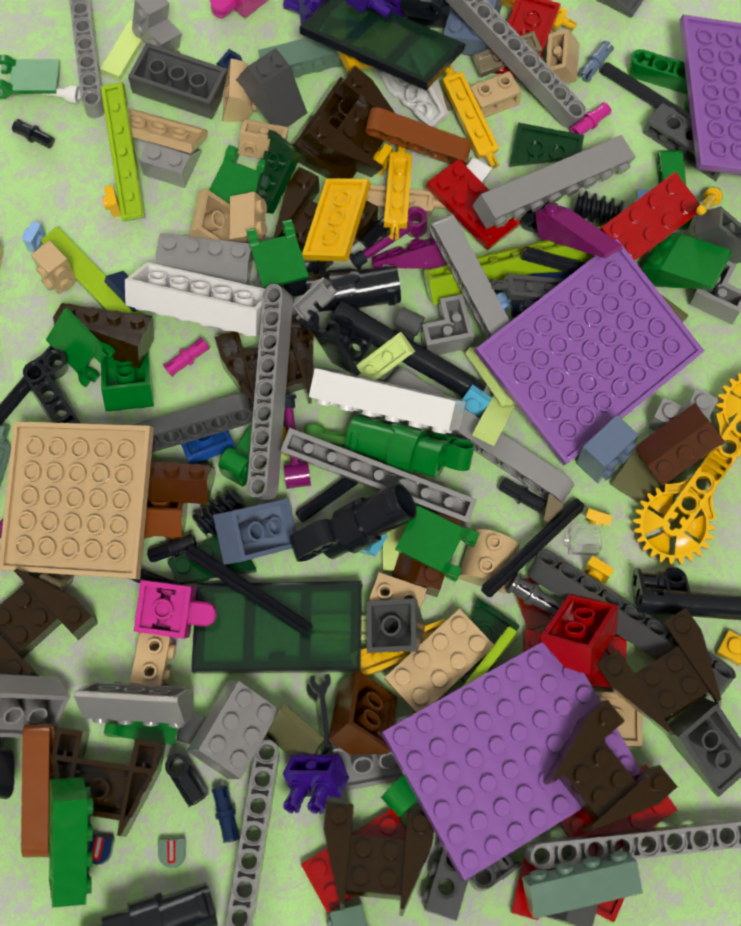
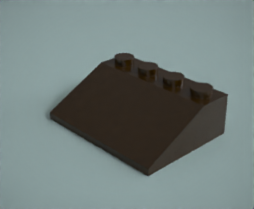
[290,77,357,179]

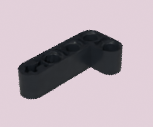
[23,350,81,424]

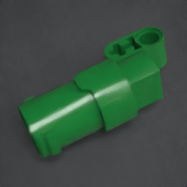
[345,414,475,478]

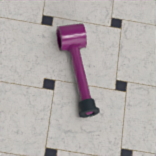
[349,207,427,270]
[284,394,311,489]

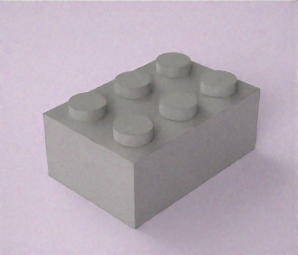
[187,681,279,779]

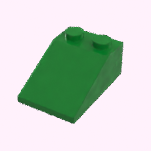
[642,233,732,290]
[101,351,154,412]

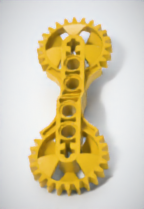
[633,373,741,566]

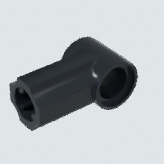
[165,754,209,808]

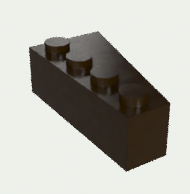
[53,303,154,369]

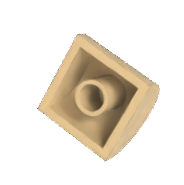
[222,59,257,122]
[189,189,231,241]
[458,529,520,594]

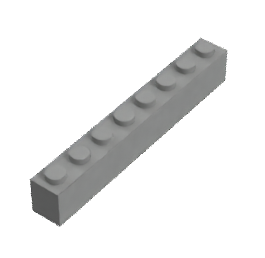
[472,135,636,229]
[281,428,477,524]

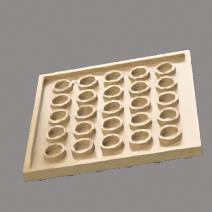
[0,422,154,579]

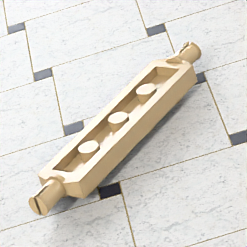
[366,185,448,216]

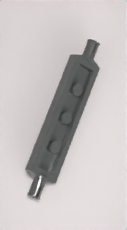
[491,274,565,302]

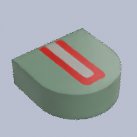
[158,839,186,868]

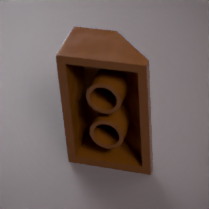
[635,403,725,486]
[147,461,216,504]
[391,513,462,597]
[328,670,397,755]

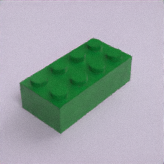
[49,777,93,908]

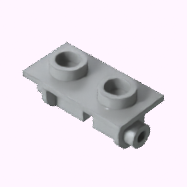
[292,277,337,322]

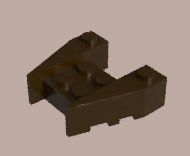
[299,66,395,177]
[274,167,378,269]
[215,314,314,409]
[0,568,98,676]
[597,608,722,737]
[543,700,678,832]
[51,727,166,837]
[324,802,434,916]

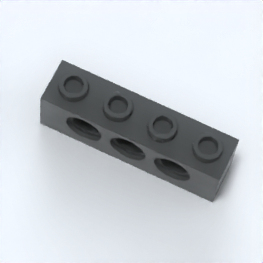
[643,103,723,181]
[421,841,469,921]

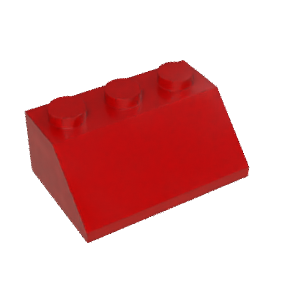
[541,594,618,675]

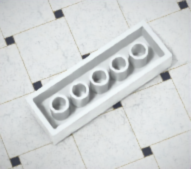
[125,262,265,337]
[309,368,466,434]

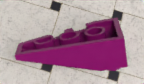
[535,203,622,258]
[372,232,447,269]

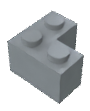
[132,0,182,50]
[690,261,741,324]
[421,294,474,355]
[648,388,718,431]

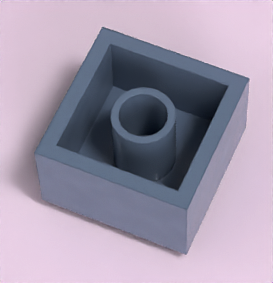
[576,415,639,484]

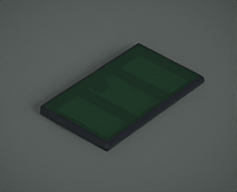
[299,0,466,91]
[191,581,363,674]

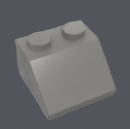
[139,142,202,188]

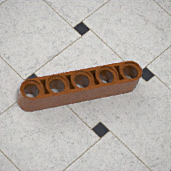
[365,107,472,165]
[21,724,55,858]

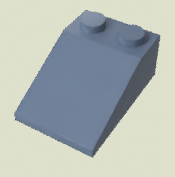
[213,498,296,564]

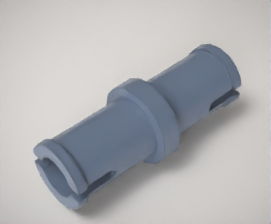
[578,41,614,82]

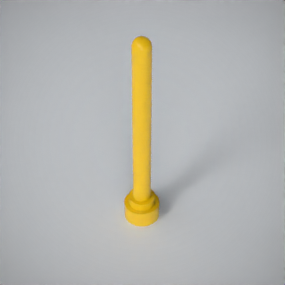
[696,187,723,215]

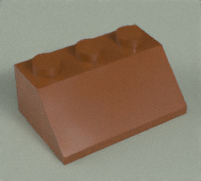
[144,500,188,539]

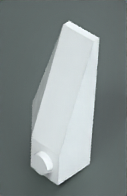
[380,47,448,127]

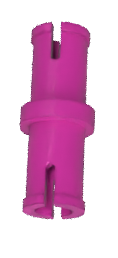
[570,102,612,135]
[163,337,210,377]

